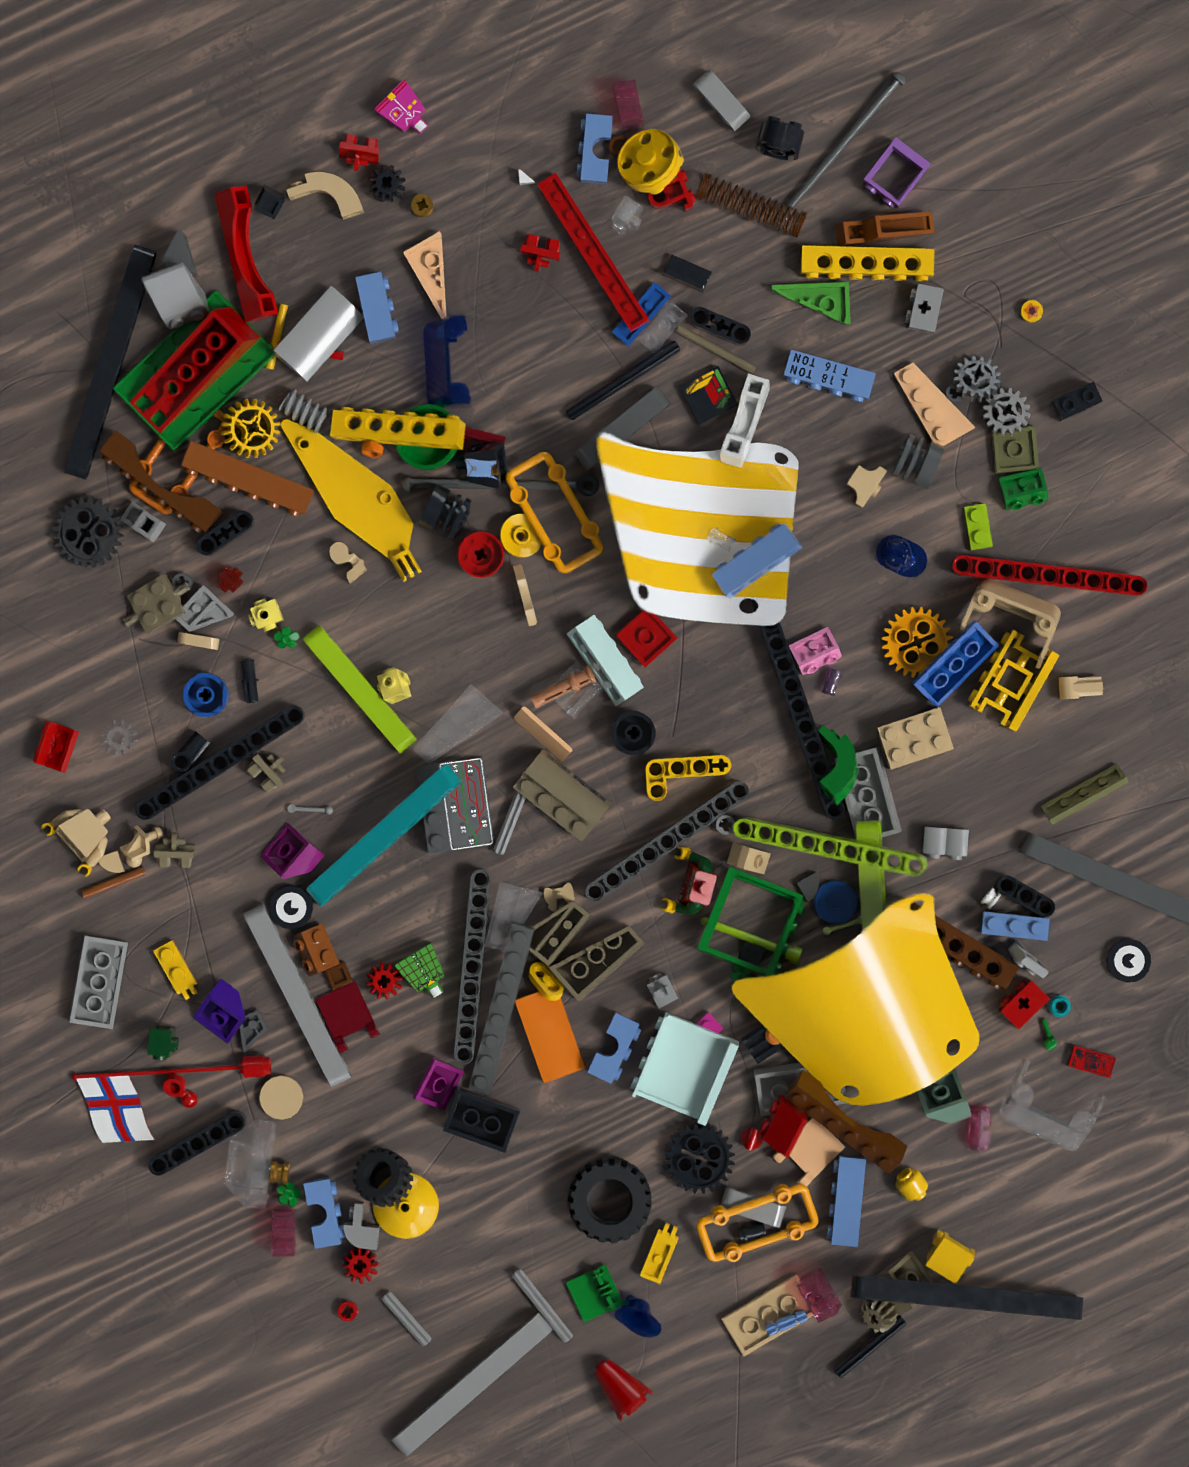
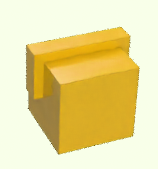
[926,1230,975,1284]

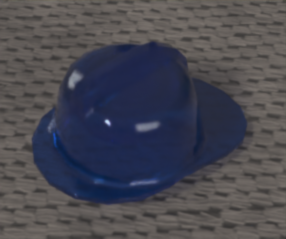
[876,535,928,578]
[615,1295,662,1337]

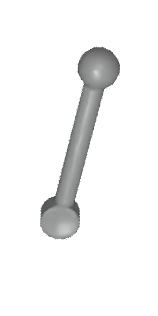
[287,804,333,815]

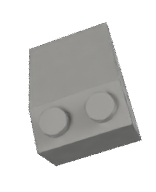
[142,263,210,329]

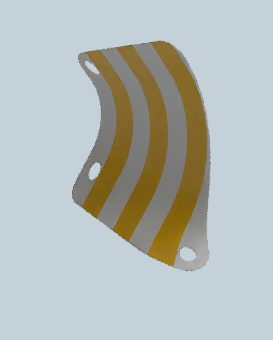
[598,433,799,626]

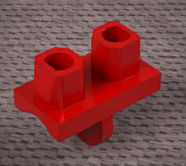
[339,134,379,171]
[520,234,561,272]

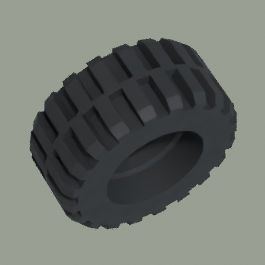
[568,1157,652,1243]

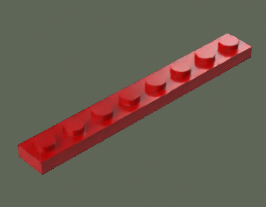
[537,173,650,332]

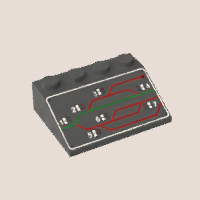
[416,757,495,854]

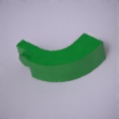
[818,725,858,805]

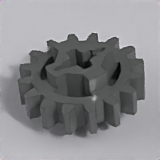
[953,356,1001,402]

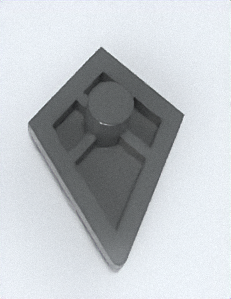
[240,1009,268,1052]

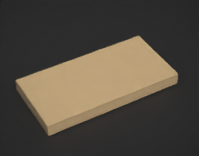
[721,1273,819,1357]

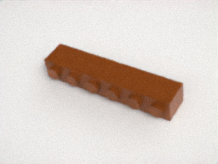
[181,441,314,517]

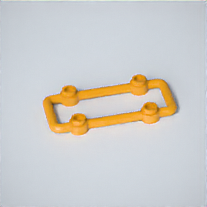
[506,452,603,573]
[696,1184,819,1262]

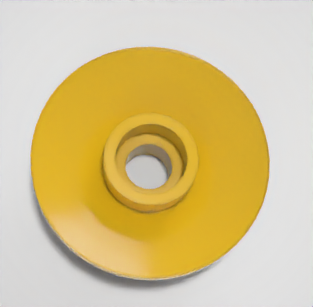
[500,514,542,558]

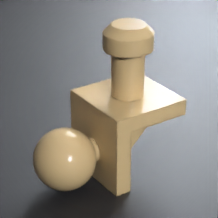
[120,825,163,868]

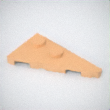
[403,231,447,319]

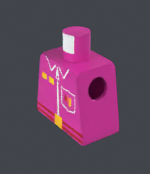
[375,80,429,135]

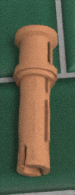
[530,665,597,709]

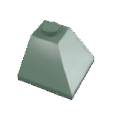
[917,1068,972,1123]

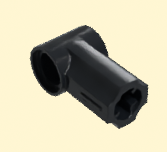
[171,731,210,773]

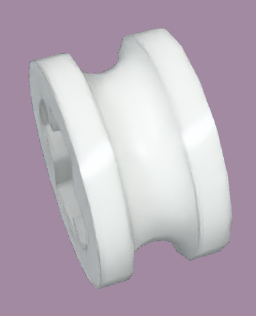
[981,887,1001,909]

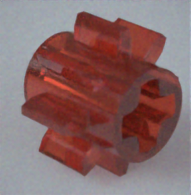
[217,567,244,593]

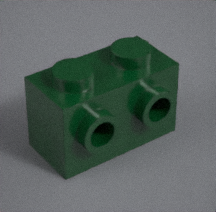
[147,1025,179,1060]

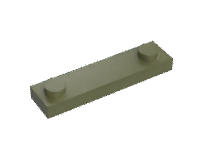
[1041,764,1129,825]

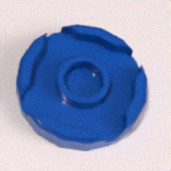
[814,880,858,924]

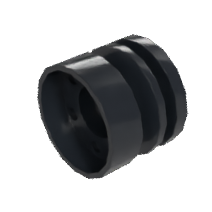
[419,484,472,541]

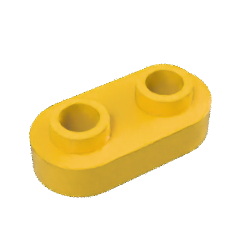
[528,962,564,1001]

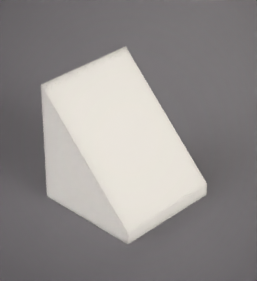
[519,169,535,185]

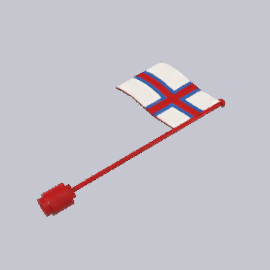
[72,1055,271,1143]

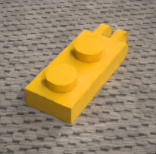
[153,940,198,1000]
[640,1222,679,1284]

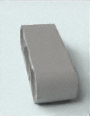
[693,69,751,132]
[720,1187,787,1227]

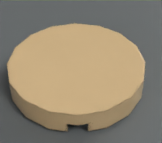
[259,1075,304,1120]

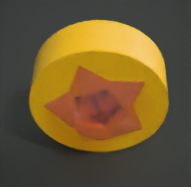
[1020,300,1043,323]

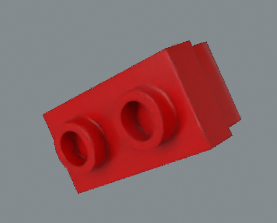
[648,169,696,212]

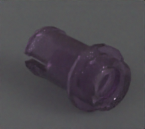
[822,667,843,696]

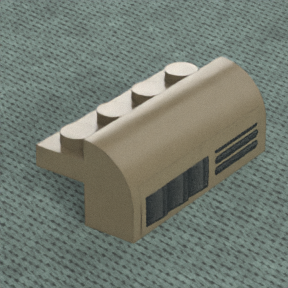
[513,749,612,842]

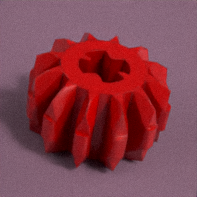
[366,962,403,1000]
[342,1247,379,1284]

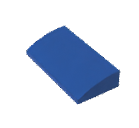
[912,620,999,708]

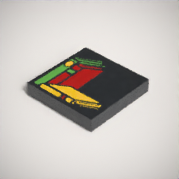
[679,366,738,425]

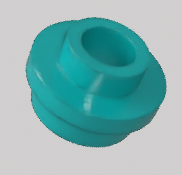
[1049,995,1071,1017]

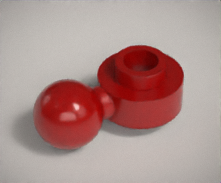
[163,1074,198,1108]

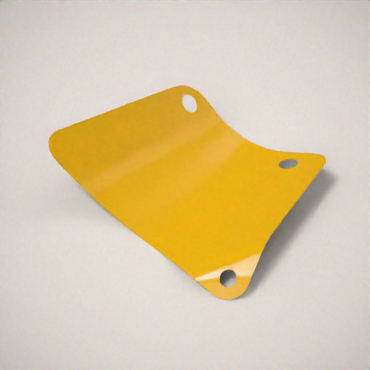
[732,894,979,1105]

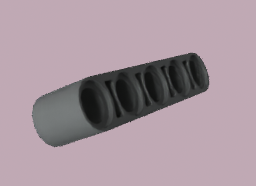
[574,386,671,471]

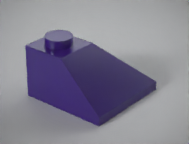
[193,979,246,1044]

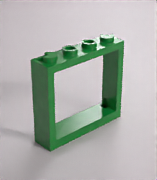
[697,867,805,977]

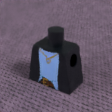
[455,442,508,489]

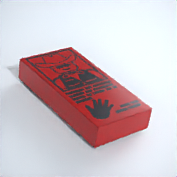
[1067,1045,1117,1078]

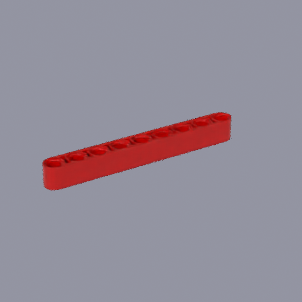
[951,555,1148,596]

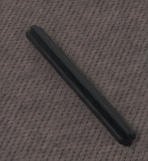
[566,341,680,420]

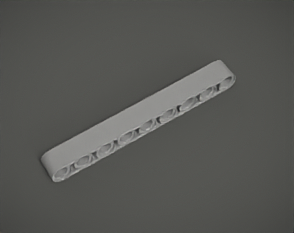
[243,904,352,1087]
[391,1312,553,1457]

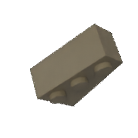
[529,901,592,966]

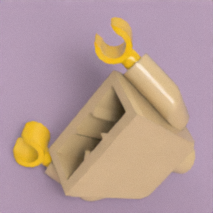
[41,809,111,877]

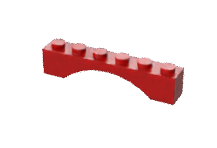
[214,186,278,322]

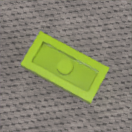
[963,503,993,551]

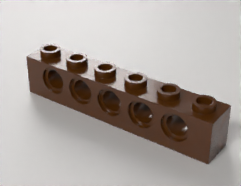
[905,897,1020,990]

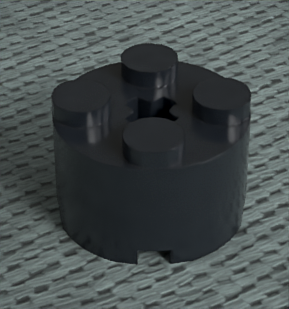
[756,116,805,160]
[612,711,656,755]

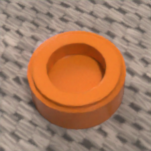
[361,441,384,458]

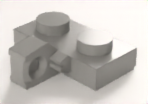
[1007,940,1049,979]

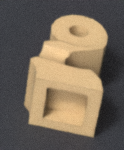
[329,542,367,584]

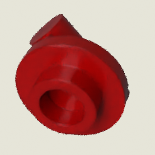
[741,1127,763,1151]

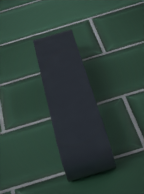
[149,1111,247,1176]

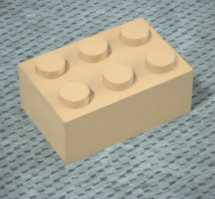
[876,707,954,770]

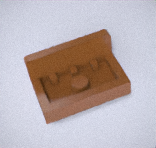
[292,923,340,976]

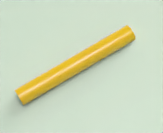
[265,304,288,370]

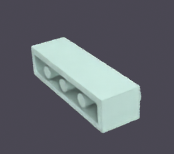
[567,615,644,706]

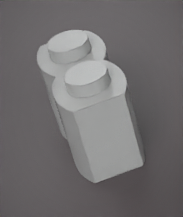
[922,827,969,860]

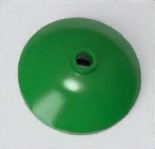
[396,404,457,470]

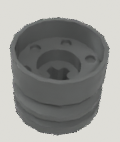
[892,432,945,489]

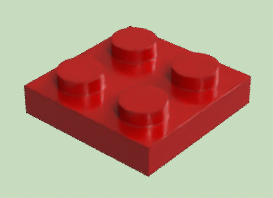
[616,610,678,668]

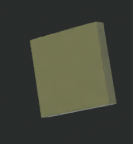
[991,426,1039,474]

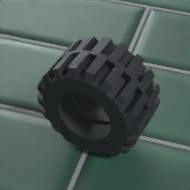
[353,1148,413,1207]

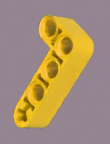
[645,755,731,801]

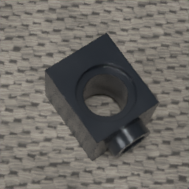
[254,184,285,220]

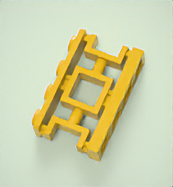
[968,629,1060,732]

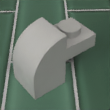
[120,501,166,542]
[344,1201,380,1250]

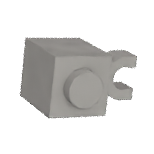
[647,973,678,1008]

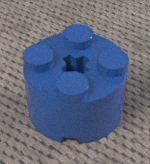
[183,673,229,717]

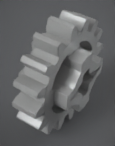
[983,388,1031,436]

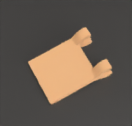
[772,1118,845,1186]

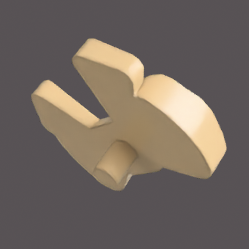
[544,882,575,912]

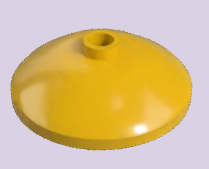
[373,1173,439,1239]

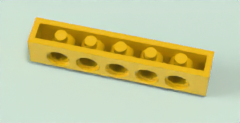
[800,246,934,281]
[330,407,466,450]

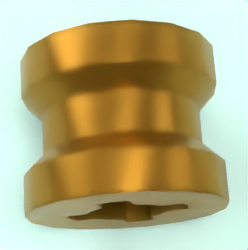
[411,194,434,218]
[270,1161,290,1185]

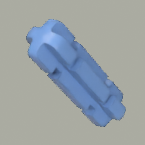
[765,1309,808,1336]

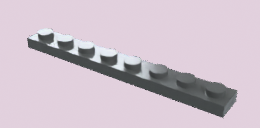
[468,922,535,1095]

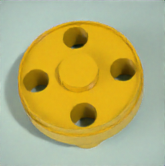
[618,129,684,194]

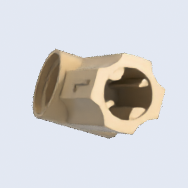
[1058,676,1103,700]

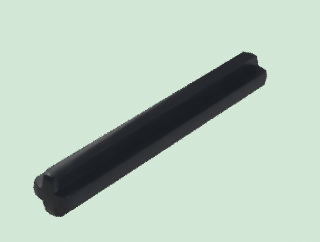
[834,1315,906,1378]

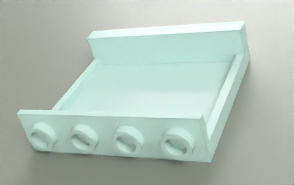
[630,1012,739,1126]

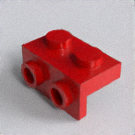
[33,721,79,773]

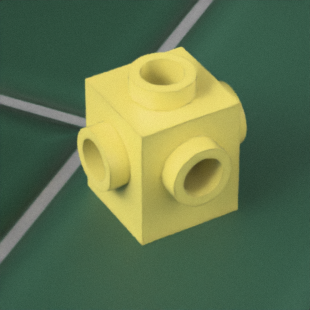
[248,598,284,632]
[377,667,412,704]

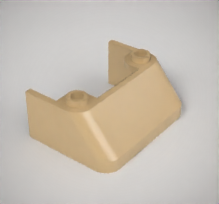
[958,579,1061,669]

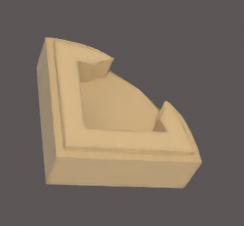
[99,851,125,873]

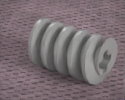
[278,389,327,433]

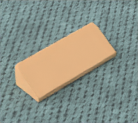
[514,706,573,761]

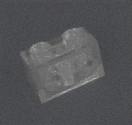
[611,195,644,235]

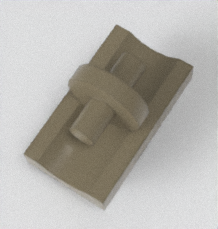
[246,754,286,793]
[154,832,196,868]

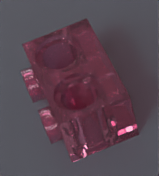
[613,79,644,130]
[272,1209,296,1257]
[796,1268,842,1323]

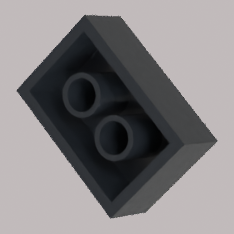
[443,1087,520,1153]

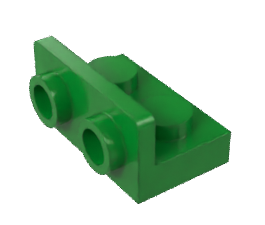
[999,468,1048,510]

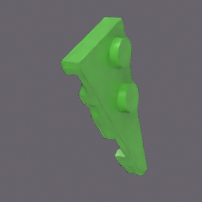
[772,282,851,325]

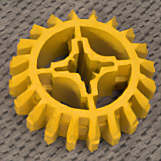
[221,399,280,458]

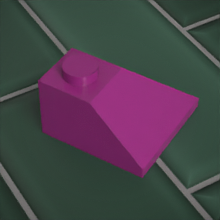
[260,823,325,879]

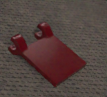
[316,981,381,1053]

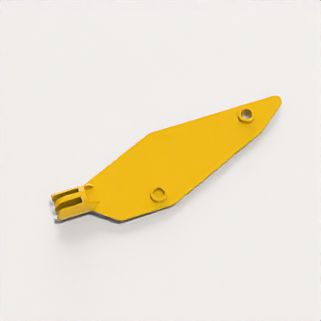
[281,419,422,582]

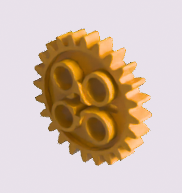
[881,607,953,678]

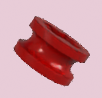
[338,1301,359,1322]

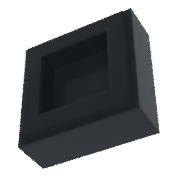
[738,941,765,966]

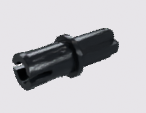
[241,659,259,704]

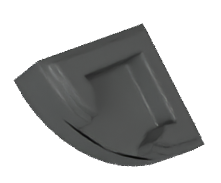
[797,872,819,902]

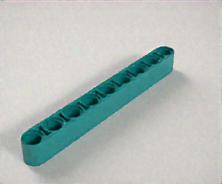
[306,764,462,907]

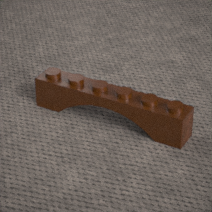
[100,430,223,533]
[784,1069,907,1174]

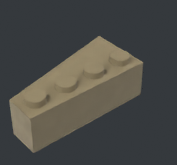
[549,926,646,1001]

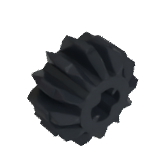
[369,165,406,203]

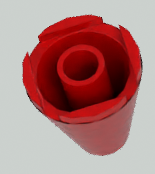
[594,1359,654,1422]

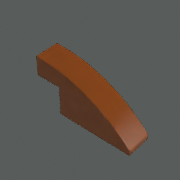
[835,211,935,246]

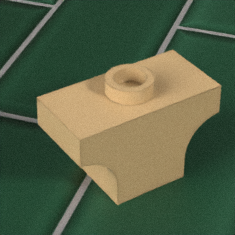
[846,466,887,509]
[727,843,771,874]

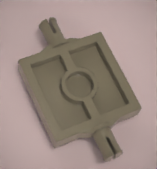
[123,574,190,635]

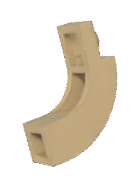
[287,172,364,220]

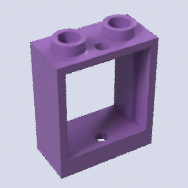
[863,137,931,209]

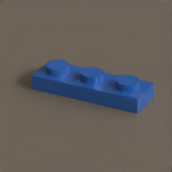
[612,282,671,347]

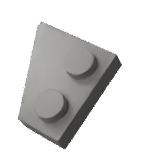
[176,585,235,632]

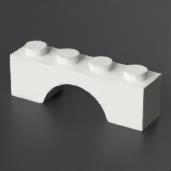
[720,374,770,468]

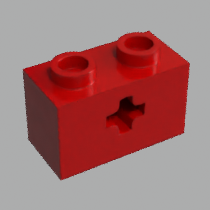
[998,979,1050,1030]

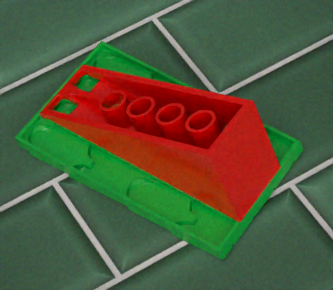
[113,291,275,451]

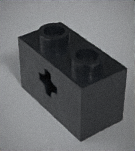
[1051,381,1103,422]

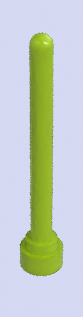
[701,917,803,965]

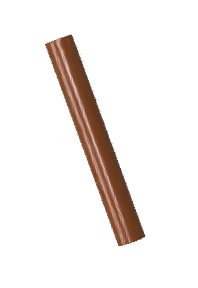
[82,866,146,899]

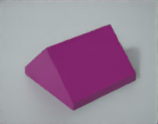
[413,1056,464,1110]

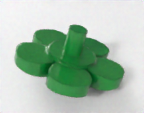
[274,627,299,649]
[730,965,753,981]
[276,1182,301,1207]

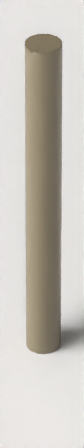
[676,325,756,375]

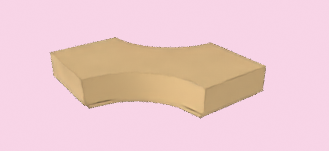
[513,564,537,626]

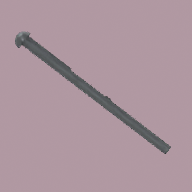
[786,72,906,210]
[401,475,575,492]

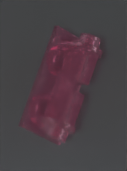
[967,1105,992,1151]

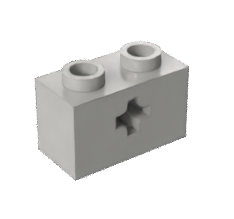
[905,284,944,334]

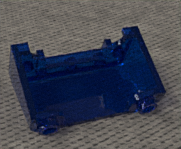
[423,315,472,409]

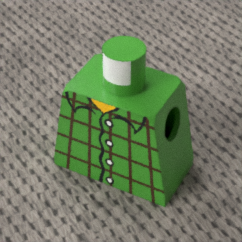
[395,943,445,999]

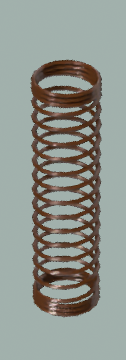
[696,172,807,238]

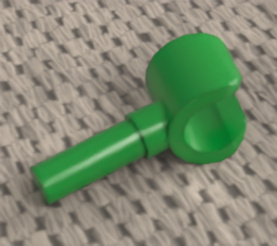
[1041,1019,1057,1051]

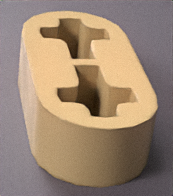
[177,632,220,650]

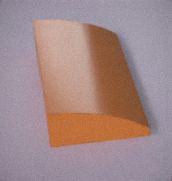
[515,991,585,1083]

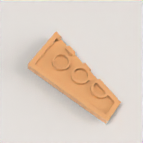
[894,362,976,446]

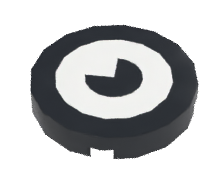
[269,886,313,930]
[1107,939,1151,983]

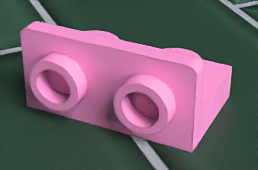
[789,627,842,675]

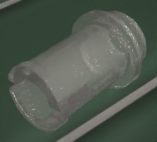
[706,527,736,552]

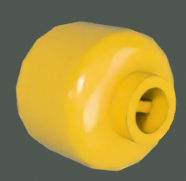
[895,1168,928,1201]

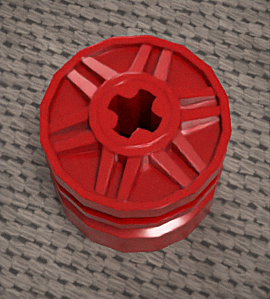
[457,531,504,578]

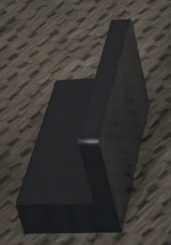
[663,254,712,293]

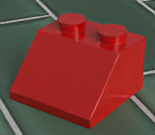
[760,1094,808,1158]

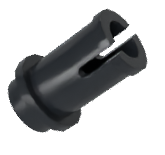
[737,1222,766,1242]

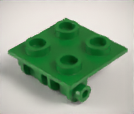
[566,1264,624,1322]

